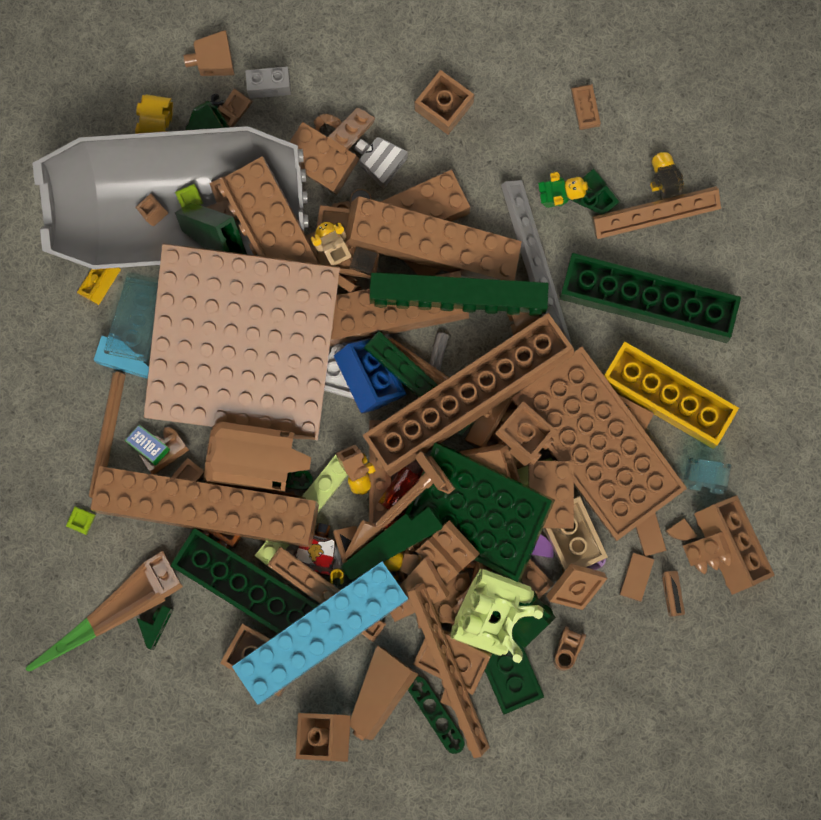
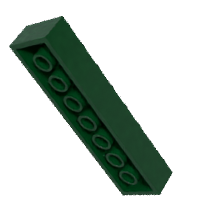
[559,253,741,343]
[170,528,319,634]

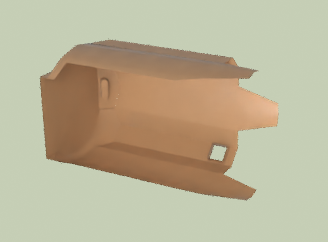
[204,422,315,499]

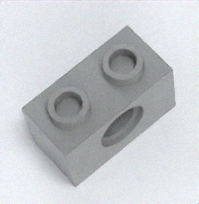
[245,67,291,99]

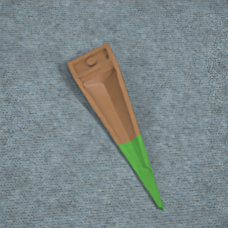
[26,551,183,671]

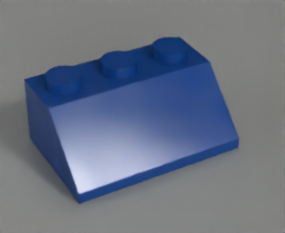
[334,339,407,414]

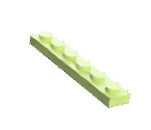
[255,455,348,570]

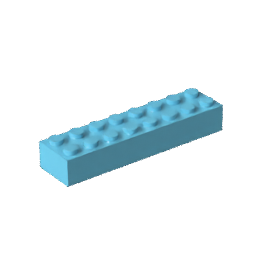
[232,562,408,705]

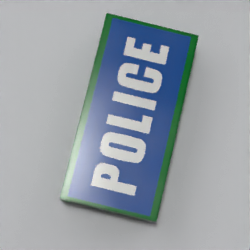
[124,425,170,466]

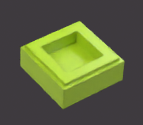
[175,184,204,208]
[66,506,96,535]

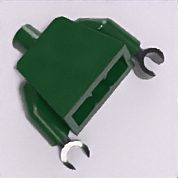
[185,94,230,130]

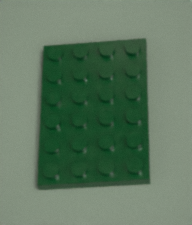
[405,442,555,582]

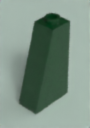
[174,202,247,254]

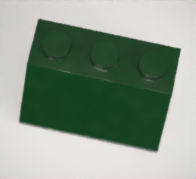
[492,575,556,648]

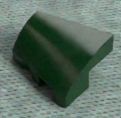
[570,168,621,214]

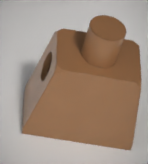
[183,30,235,76]

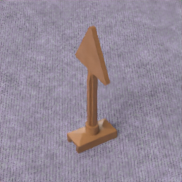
[344,452,455,560]

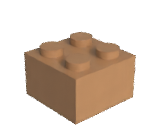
[415,70,474,135]
[295,713,351,762]

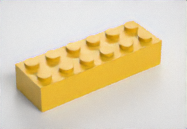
[604,341,739,449]

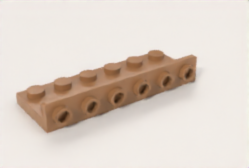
[218,156,320,264]

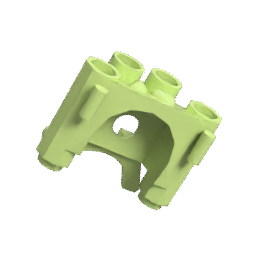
[450,569,544,663]

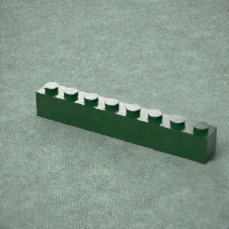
[370,273,549,317]

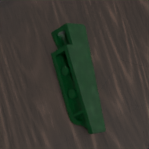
[341,507,443,580]

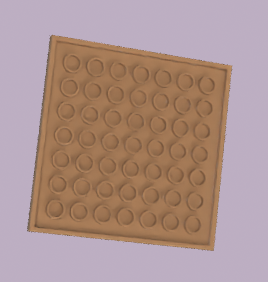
[144,243,340,440]

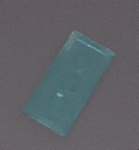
[104,277,158,362]

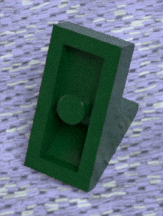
[137,605,173,650]

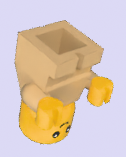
[311,222,352,266]

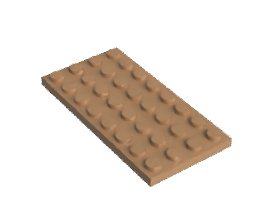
[511,347,687,541]

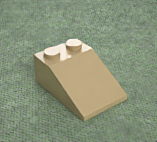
[543,496,608,571]

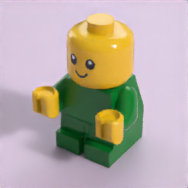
[538,172,588,208]

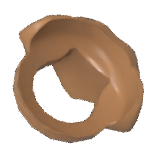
[314,114,342,132]

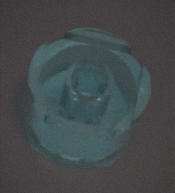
[683,458,731,494]

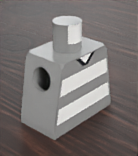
[355,137,408,189]

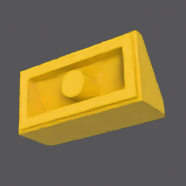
[77,268,121,305]

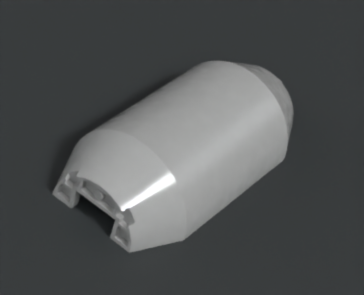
[32,126,309,269]

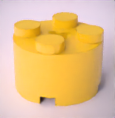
[135,94,173,134]

